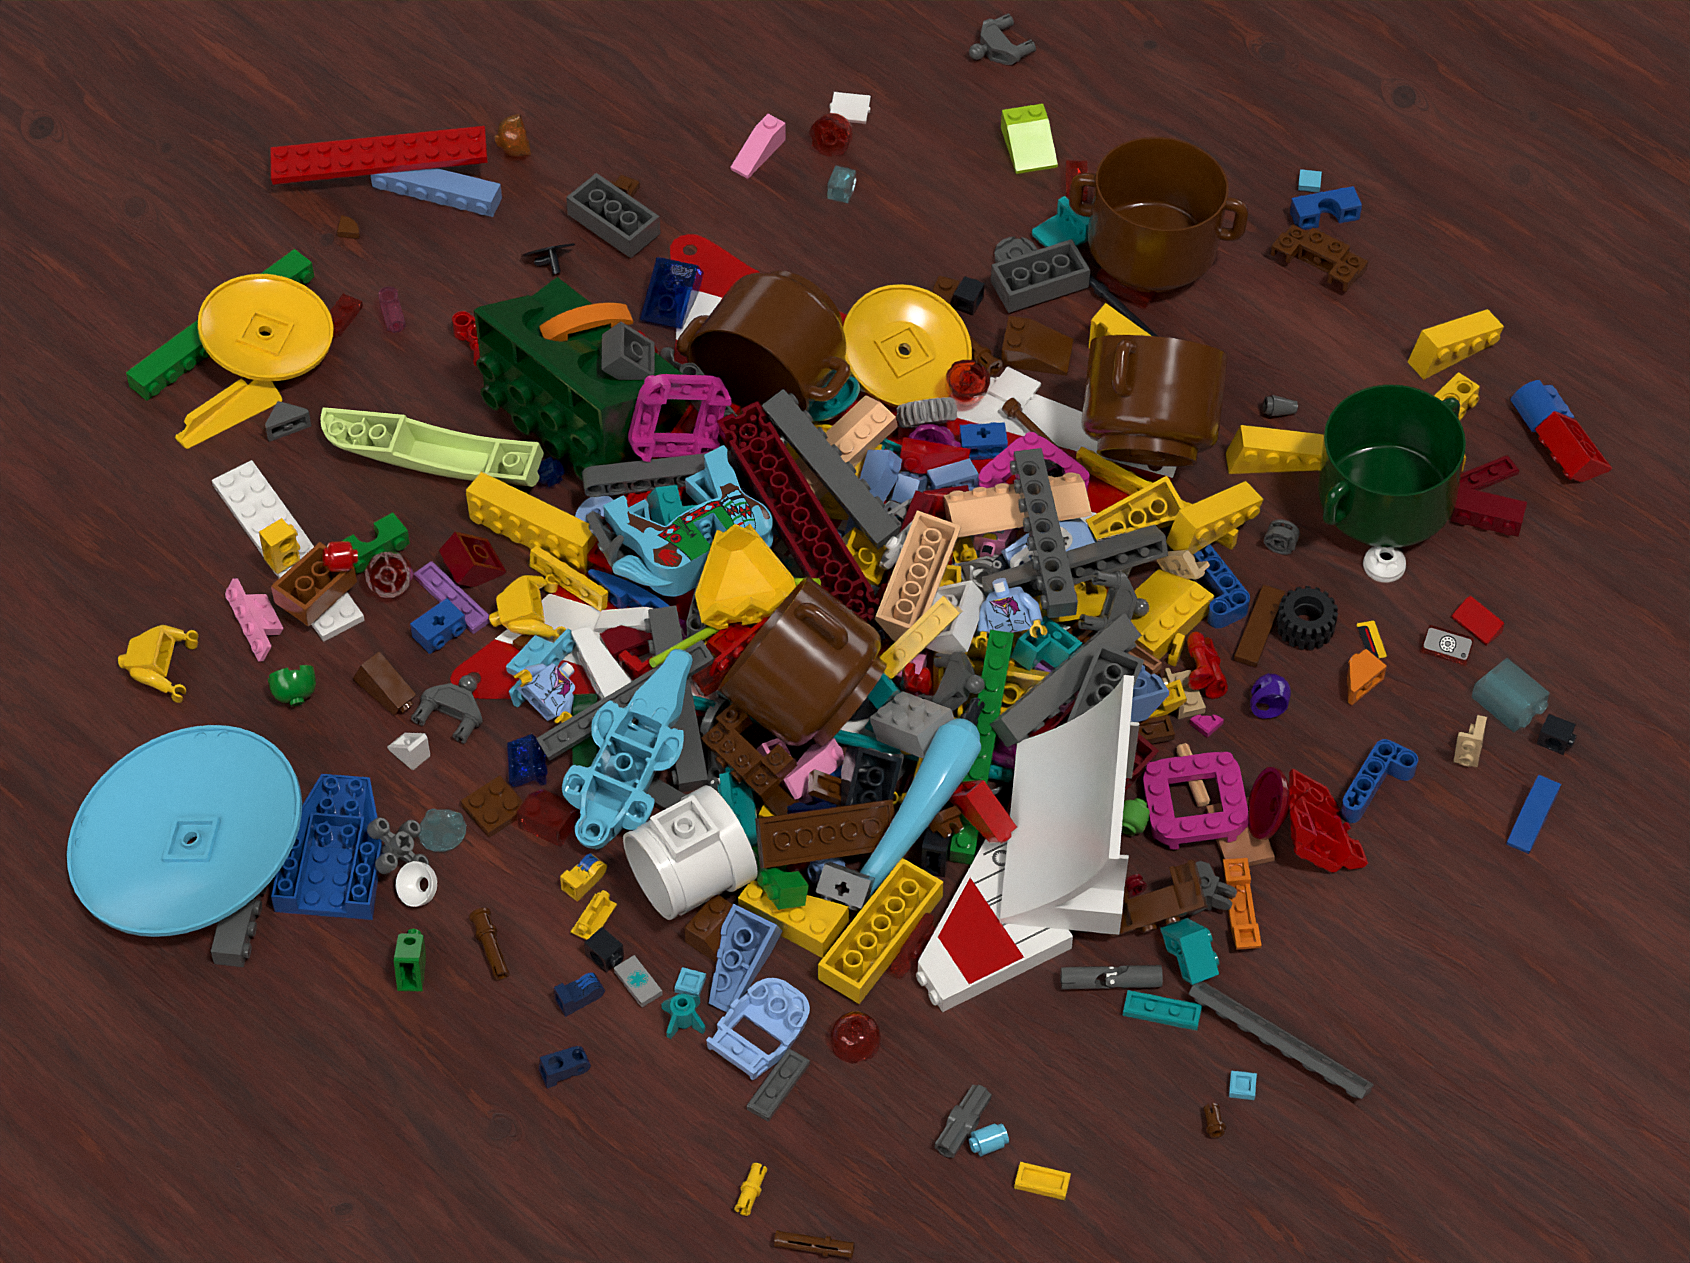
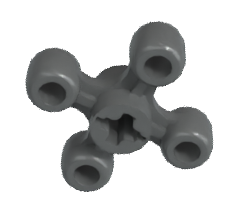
[367,817,429,874]

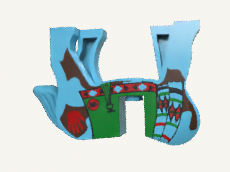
[603,445,773,596]

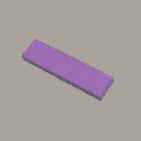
[414,561,490,634]

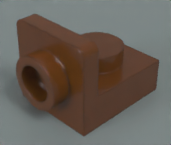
[610,175,640,198]

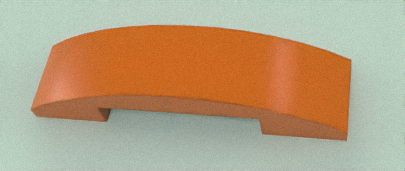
[539,303,633,342]
[1223,858,1262,950]

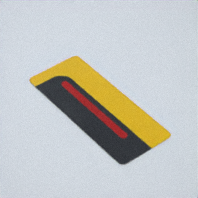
[1357,621,1387,658]

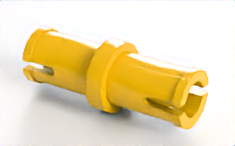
[735,1163,767,1216]

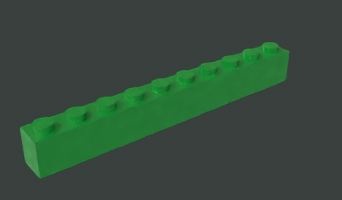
[126,249,315,401]
[949,629,1014,865]

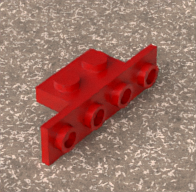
[706,617,769,677]

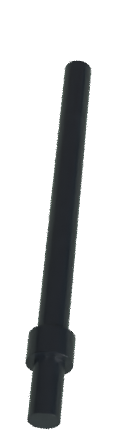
[1089,274,1159,337]

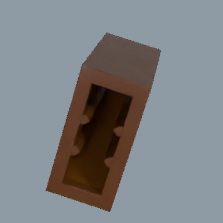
[353,652,416,715]

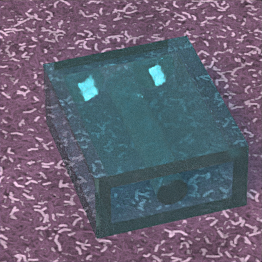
[1472,658,1550,732]

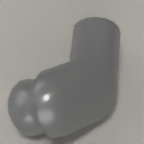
[659,347,683,371]

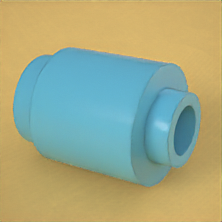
[969,1123,1009,1156]

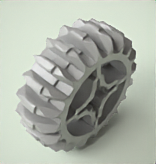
[896,397,958,428]

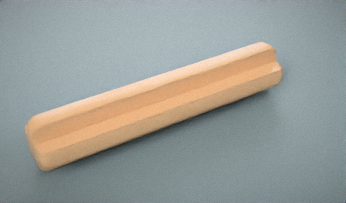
[1176,743,1210,807]

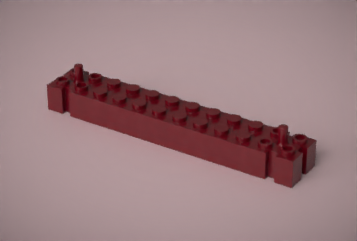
[717,401,883,631]

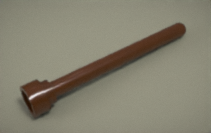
[1002,398,1064,452]

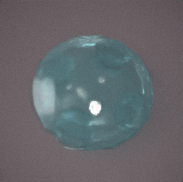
[419,809,466,852]

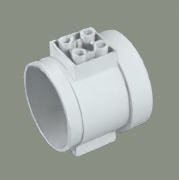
[623,785,757,920]

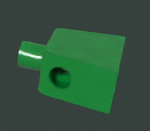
[394,929,426,991]

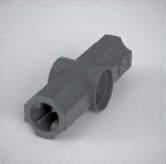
[935,1084,992,1158]

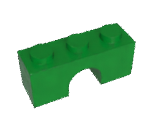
[342,512,410,574]
[751,846,809,910]

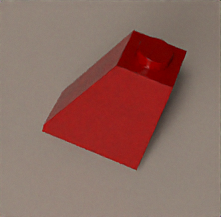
[949,780,1017,843]

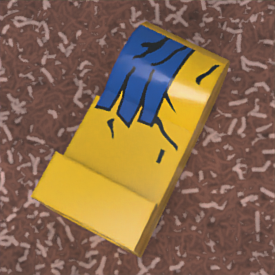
[560,853,607,902]

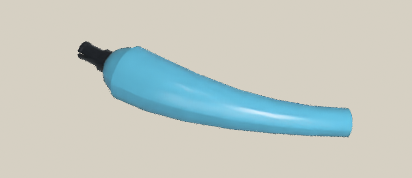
[848,698,985,900]

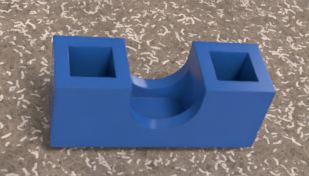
[1290,186,1362,230]

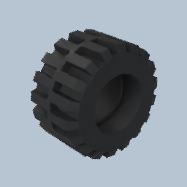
[1276,586,1338,650]

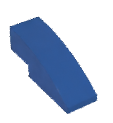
[1506,775,1561,854]

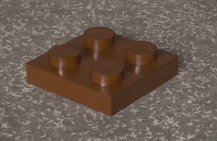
[460,775,529,838]

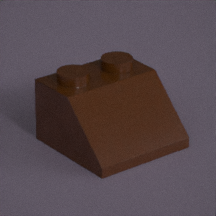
[685,895,733,963]

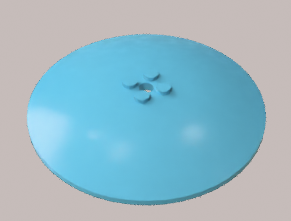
[67,725,302,937]

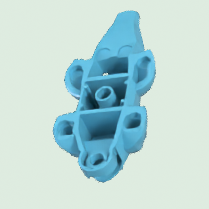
[562,649,693,850]

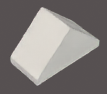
[387,733,430,770]

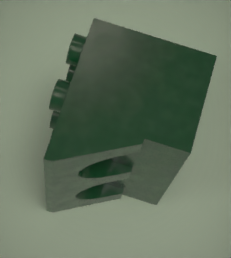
[474,277,686,481]

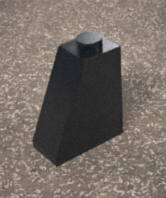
[921,826,953,878]

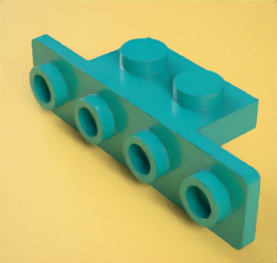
[718,767,758,847]

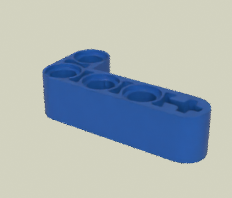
[1193,544,1250,628]
[1340,739,1418,823]

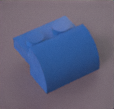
[1510,380,1574,432]

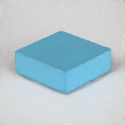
[1298,169,1322,192]
[674,967,706,997]
[1229,1071,1257,1100]

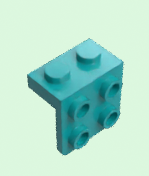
[1032,196,1090,248]

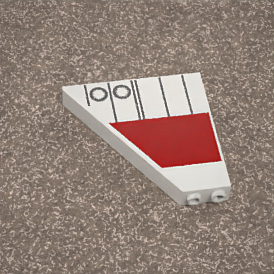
[916,839,1073,1012]

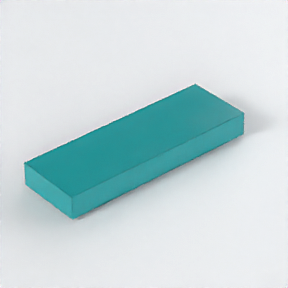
[1123,990,1202,1031]

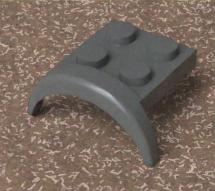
[586,511,642,567]

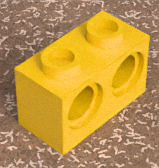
[1434,372,1480,420]
[258,518,301,574]

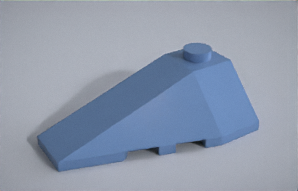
[844,450,902,535]
[1123,651,1169,722]
[709,904,782,1013]

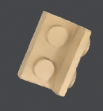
[1156,550,1210,580]
[1161,668,1206,719]
[1454,715,1487,767]

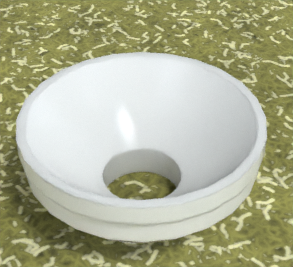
[1363,546,1406,583]
[396,861,437,907]

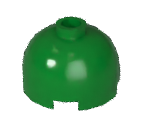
[267,665,316,707]

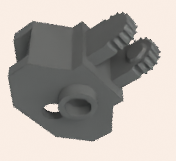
[1188,861,1237,916]

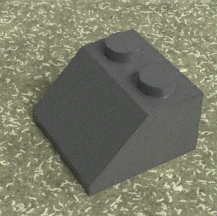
[602,322,655,380]

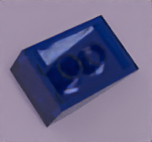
[640,257,704,329]

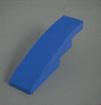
[588,569,669,609]

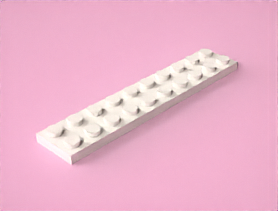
[212,460,365,642]

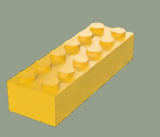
[466,472,598,574]
[818,858,943,1004]

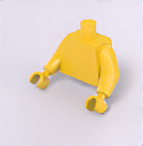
[489,574,566,642]
[118,625,198,703]

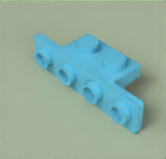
[506,629,576,707]

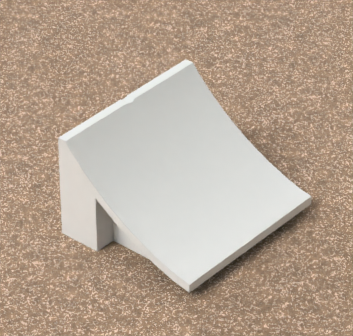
[1000,675,1139,935]

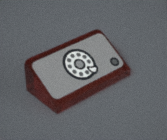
[1421,625,1474,666]

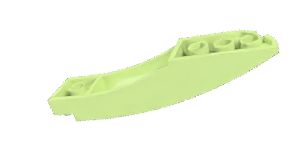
[321,407,544,487]

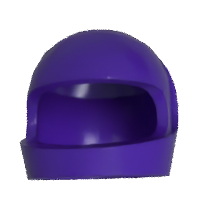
[1250,673,1291,719]

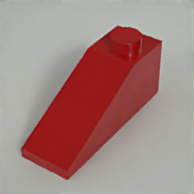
[899,437,970,474]

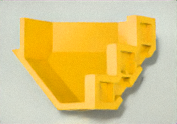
[695,524,796,630]

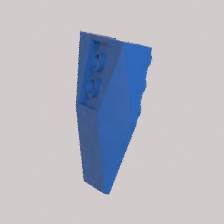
[271,774,382,920]

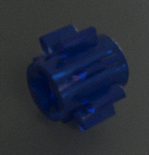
[537,457,564,487]

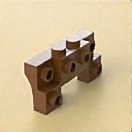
[1270,224,1368,292]
[701,703,798,802]
[1111,859,1208,938]

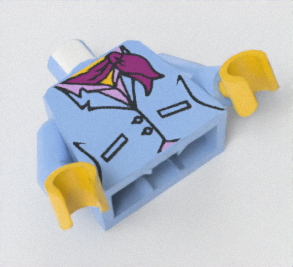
[974,578,1047,649]
[514,662,575,723]

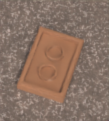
[1205,797,1275,866]

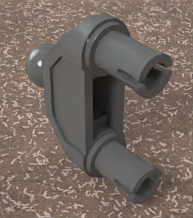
[969,13,1036,65]
[1078,570,1149,632]
[917,651,985,711]
[411,675,483,744]

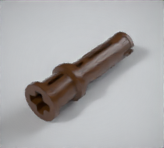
[969,335,1003,376]
[469,907,510,981]

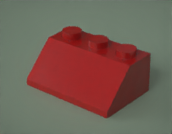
[1535,411,1613,482]

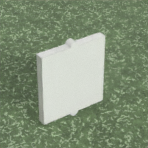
[829,92,871,124]
[988,367,1041,410]

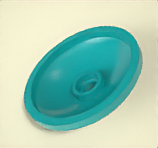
[808,375,860,422]

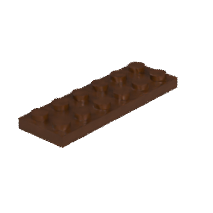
[755,799,895,868]

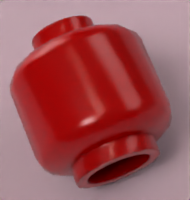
[323,541,358,572]

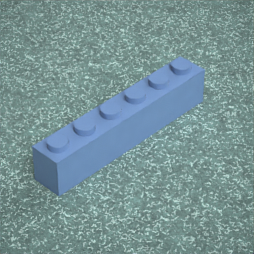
[371,168,502,217]

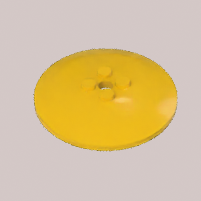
[198,274,333,381]
[843,284,972,408]

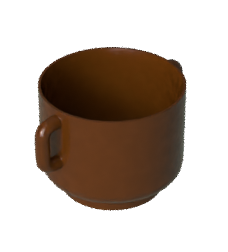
[1069,137,1248,293]
[676,271,851,416]
[1081,335,1228,467]
[718,576,887,747]

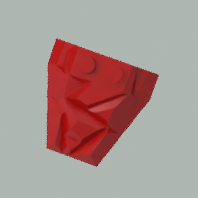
[1289,769,1369,873]

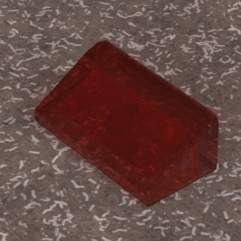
[691,658,736,697]

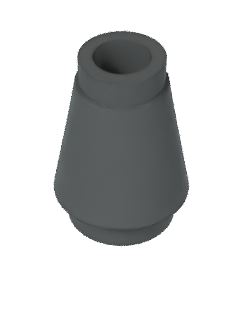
[1263,394,1298,417]

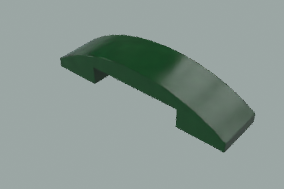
[573,694,598,768]

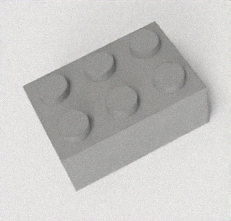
[869,691,954,758]

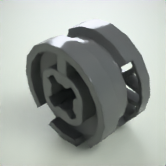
[1264,519,1300,555]

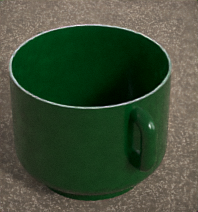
[1318,385,1466,548]

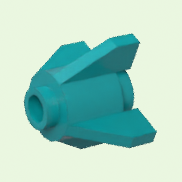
[662,994,706,1039]

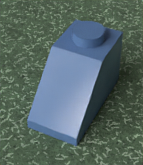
[891,471,930,509]

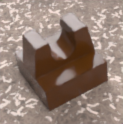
[928,805,963,838]

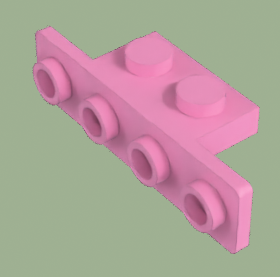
[225,578,284,661]

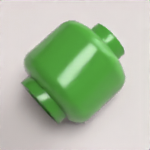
[1121,798,1150,836]

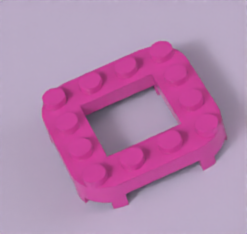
[628,374,731,462]
[978,432,1090,528]
[1143,752,1248,849]

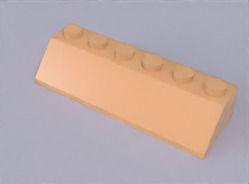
[795,395,898,500]
[944,473,1092,537]
[875,511,961,641]

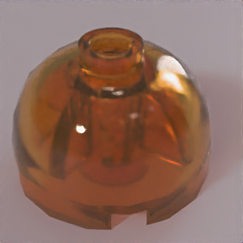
[494,113,531,157]

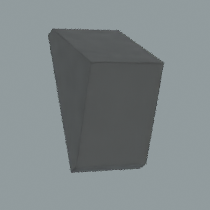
[265,401,311,442]

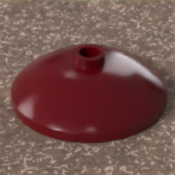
[1248,767,1290,840]

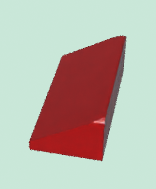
[1452,596,1504,646]

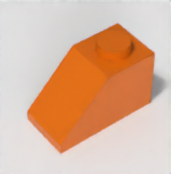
[1347,649,1387,706]

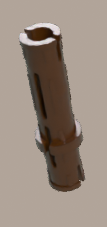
[774,1230,855,1259]

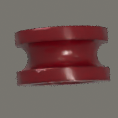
[1125,874,1147,897]

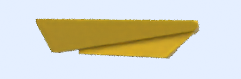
[175,378,282,449]

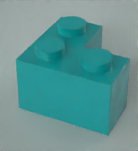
[646,485,697,526]
[1011,615,1082,671]
[1161,918,1219,985]

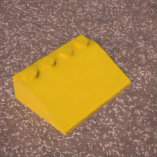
[1131,569,1214,660]

